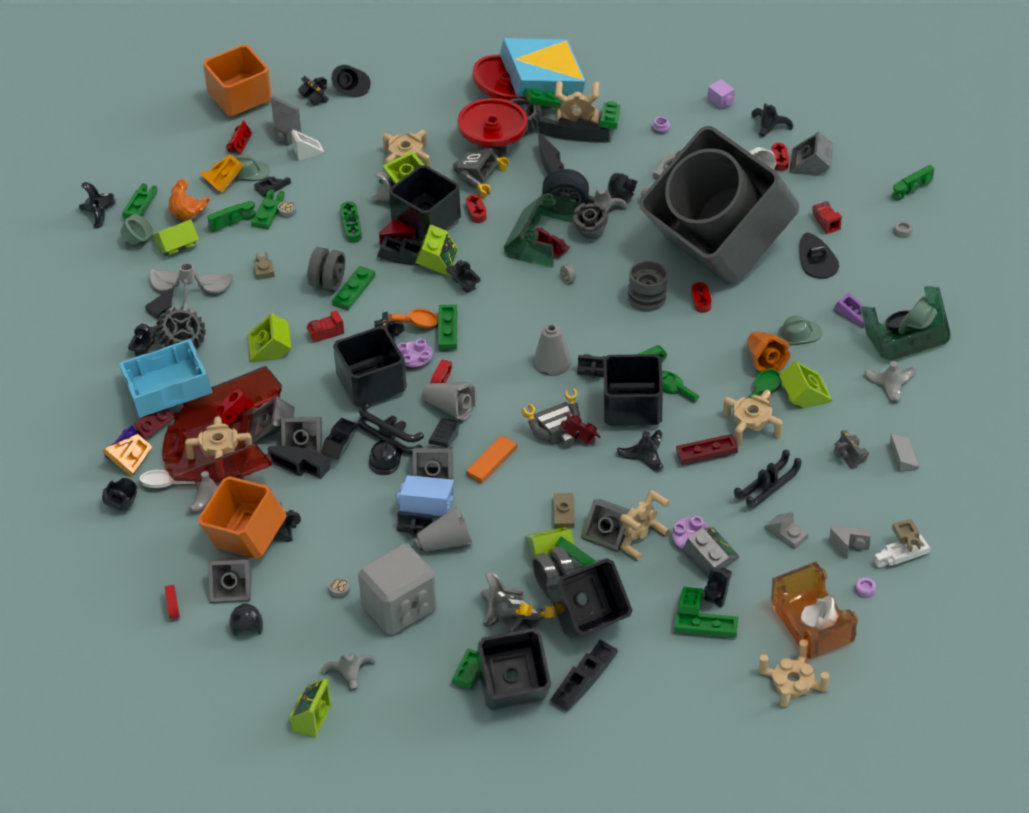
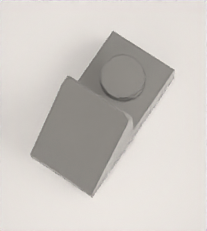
[765,512,809,549]
[829,525,871,558]

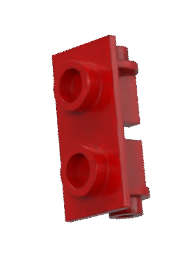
[226,120,252,155]

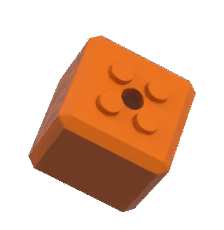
[203,45,272,117]
[198,476,287,559]

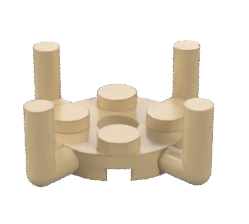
[555,81,600,124]
[382,130,430,175]
[723,390,783,446]
[185,417,253,476]
[620,490,670,560]
[759,639,829,707]

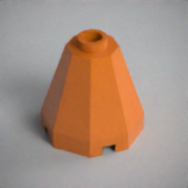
[747,331,790,372]

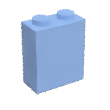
[397,475,454,516]

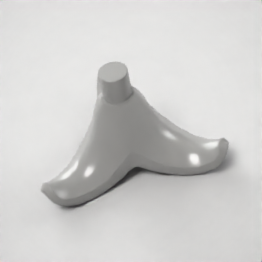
[371,172,395,203]
[587,189,627,213]
[865,361,916,402]
[188,471,218,511]
[481,572,523,626]
[321,653,376,690]

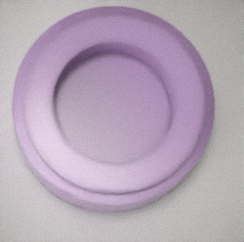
[855,577,876,598]

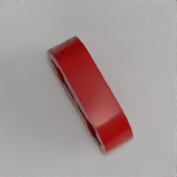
[771,143,789,171]
[466,194,487,223]
[691,282,712,313]
[430,359,453,384]
[164,584,180,620]

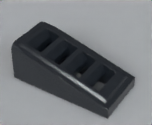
[429,418,459,447]

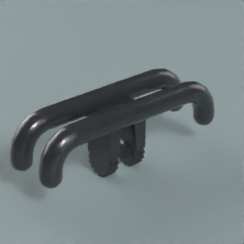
[358,402,424,455]
[734,450,802,508]

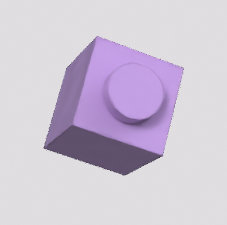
[708,79,735,110]

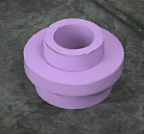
[653,117,670,132]

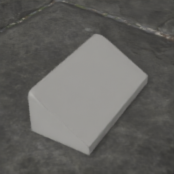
[890,434,919,471]

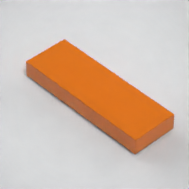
[466,435,517,483]

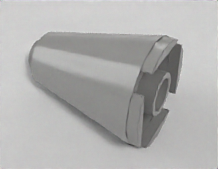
[534,324,571,376]
[422,382,477,420]
[415,507,473,552]

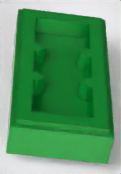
[678,586,703,615]
[452,648,480,690]

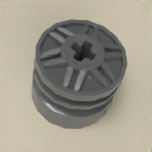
[628,261,668,310]

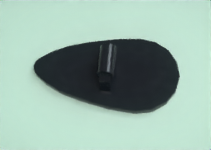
[799,233,839,279]

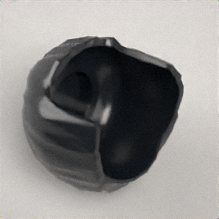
[608,173,638,201]
[229,603,263,637]

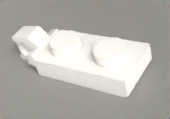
[874,534,931,568]

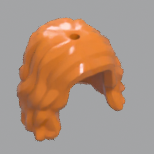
[168,178,211,221]

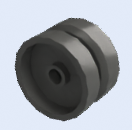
[307,247,346,291]
[532,546,574,598]

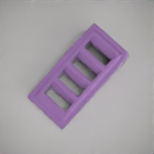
[834,293,876,328]

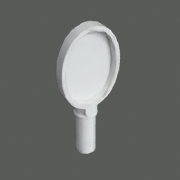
[140,470,196,488]

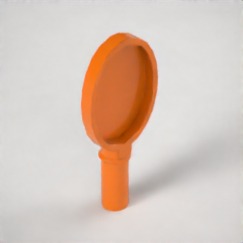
[389,308,438,329]

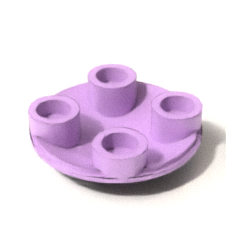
[397,339,433,367]
[672,516,708,551]

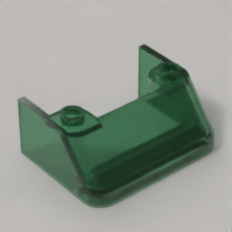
[504,193,576,268]
[860,286,951,360]

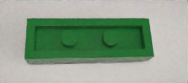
[600,101,621,130]
[332,265,376,311]
[438,304,457,350]
[674,611,738,638]

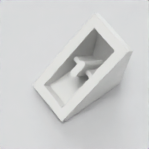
[291,129,324,161]

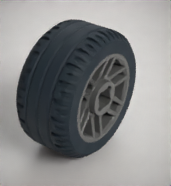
[542,169,589,214]

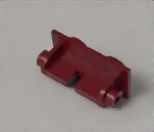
[531,227,570,258]
[134,408,174,439]
[560,413,601,445]

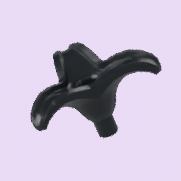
[751,103,793,136]
[79,182,116,228]
[617,430,664,471]

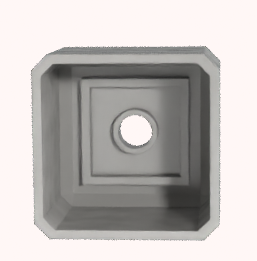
[358,544,437,635]

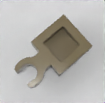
[254,252,275,280]
[892,519,921,552]

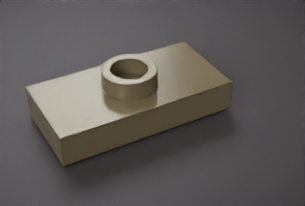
[554,493,574,528]

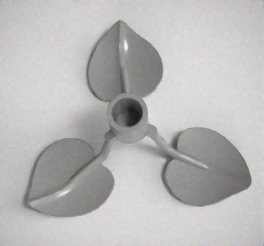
[150,262,233,317]

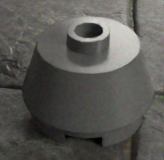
[573,202,608,238]

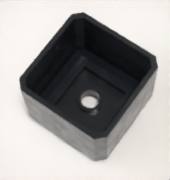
[389,165,461,240]
[333,326,407,407]
[603,354,663,425]
[546,558,633,637]
[476,628,551,710]

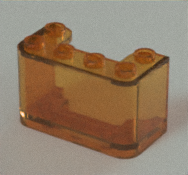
[771,562,858,659]

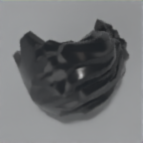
[102,478,138,510]

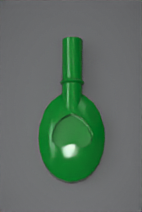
[747,369,782,398]
[662,371,699,402]

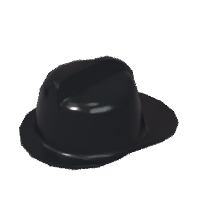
[331,65,371,97]
[369,441,402,475]

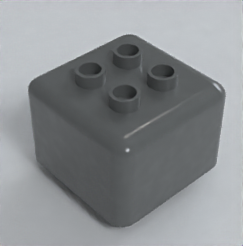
[640,126,799,284]

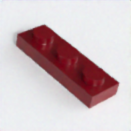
[676,434,738,465]

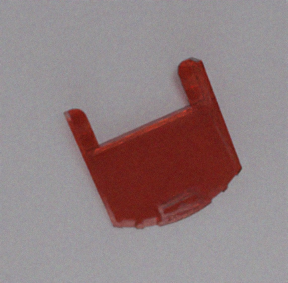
[162,366,282,483]

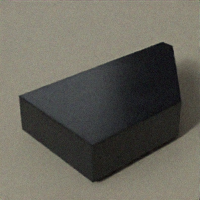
[254,176,291,198]
[145,288,173,319]

